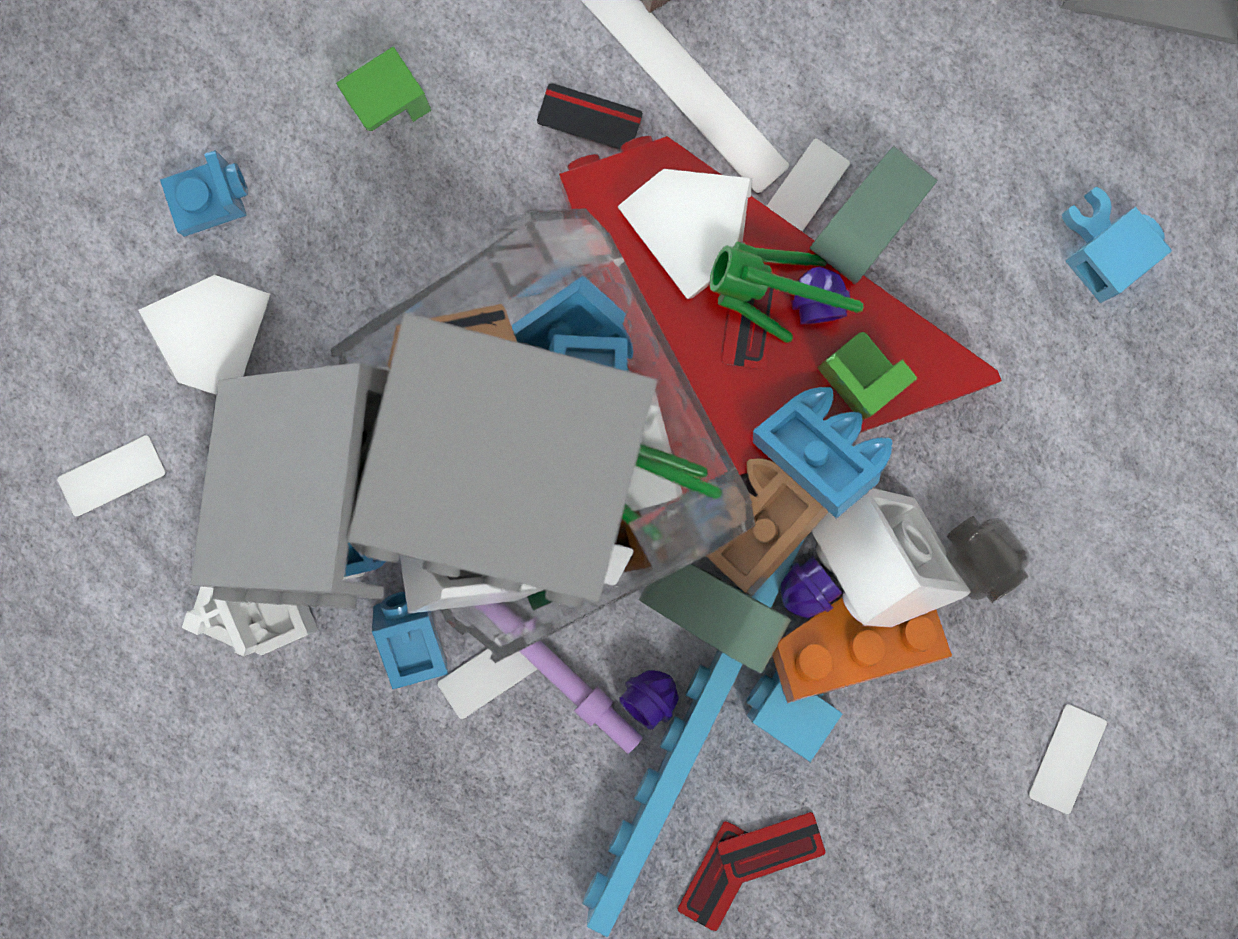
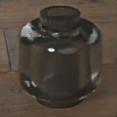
[946,516,1030,604]

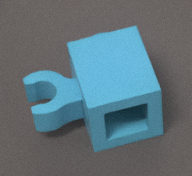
[1062,187,1172,303]
[746,671,843,762]

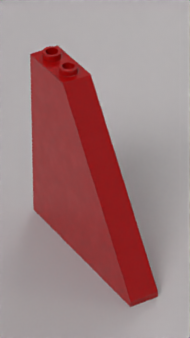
[559,135,1002,496]

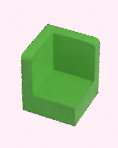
[336,46,431,131]
[817,332,917,420]

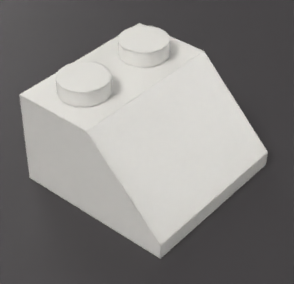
[811,488,971,627]

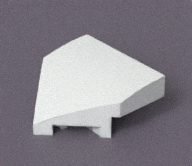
[617,169,753,299]
[138,275,270,395]
[182,587,319,656]

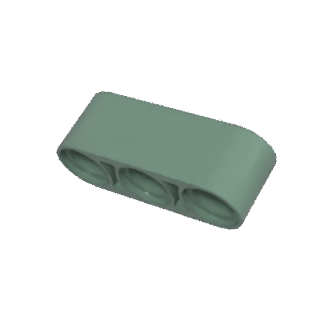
[809,146,938,285]
[638,550,791,673]

